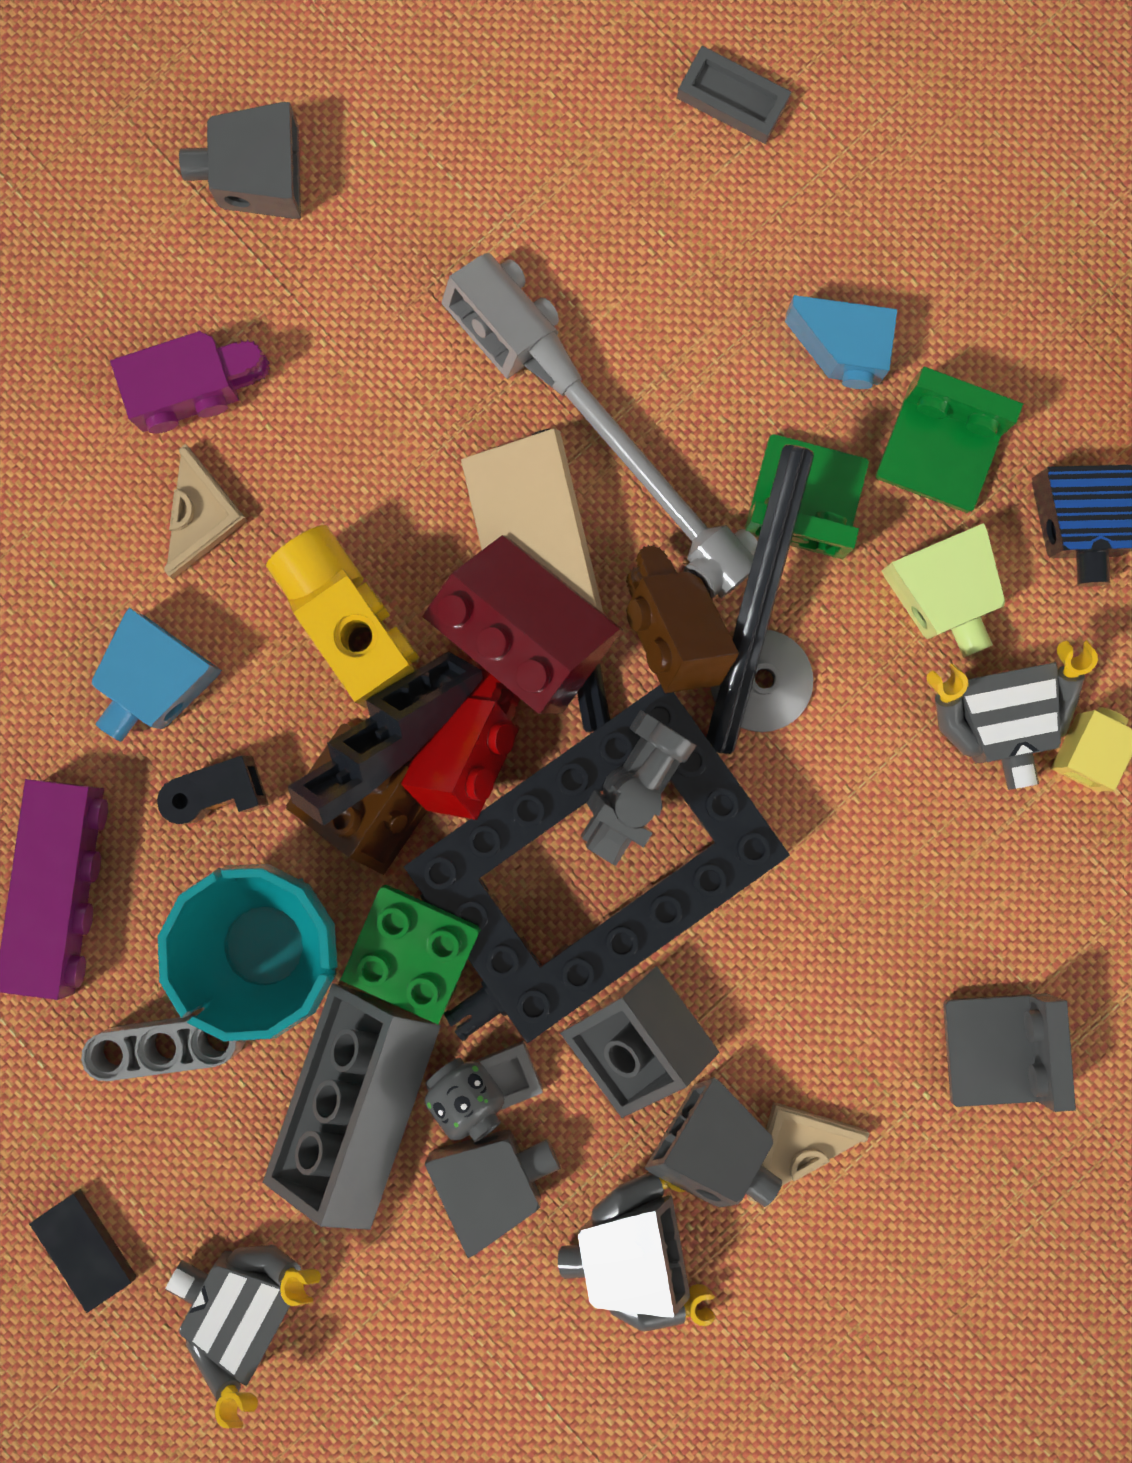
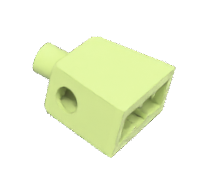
[881,523,1005,658]

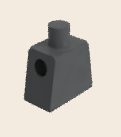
[179,102,301,219]
[645,1077,782,1207]
[425,1129,561,1258]

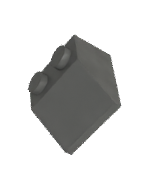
[560,966,719,1118]

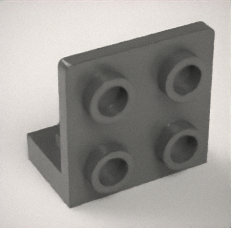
[943,993,1076,1112]

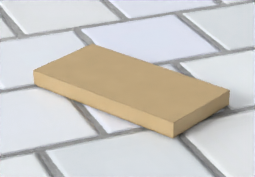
[461,428,604,614]

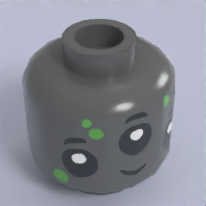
[425,1058,504,1142]

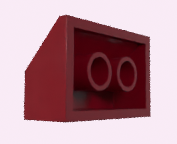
[422,535,623,715]

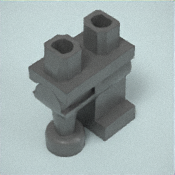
[581,710,697,866]

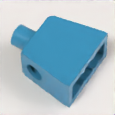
[91,608,222,742]

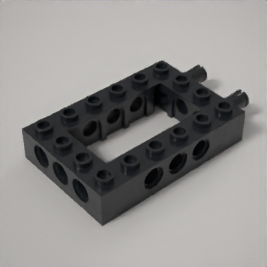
[403,684,790,1043]

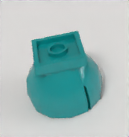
[158,864,338,1041]

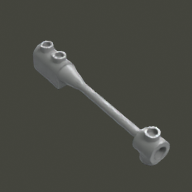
[441,253,758,599]

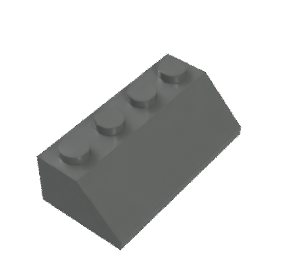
[262,983,441,1230]

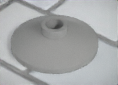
[710,630,813,732]

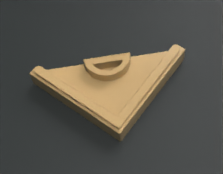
[164,444,248,579]
[747,1102,870,1202]

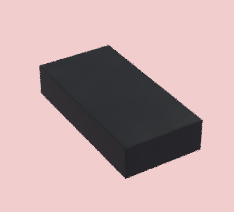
[29,1189,137,1313]

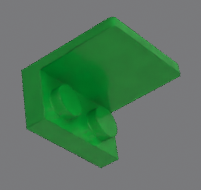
[876,366,1023,513]
[745,434,869,560]
[340,885,480,1025]

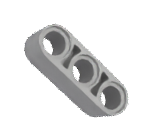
[81,1015,246,1081]

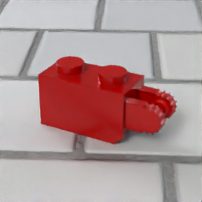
[401,669,520,820]

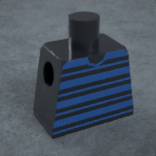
[1032,465,1132,587]

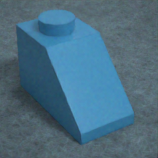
[785,295,897,389]

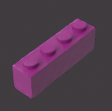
[0,779,108,1000]

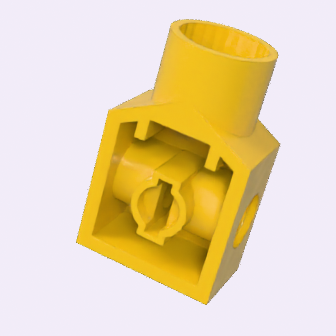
[266,525,420,709]

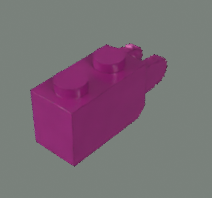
[110,331,270,434]

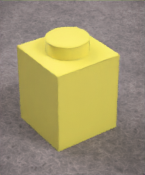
[1050,707,1132,792]

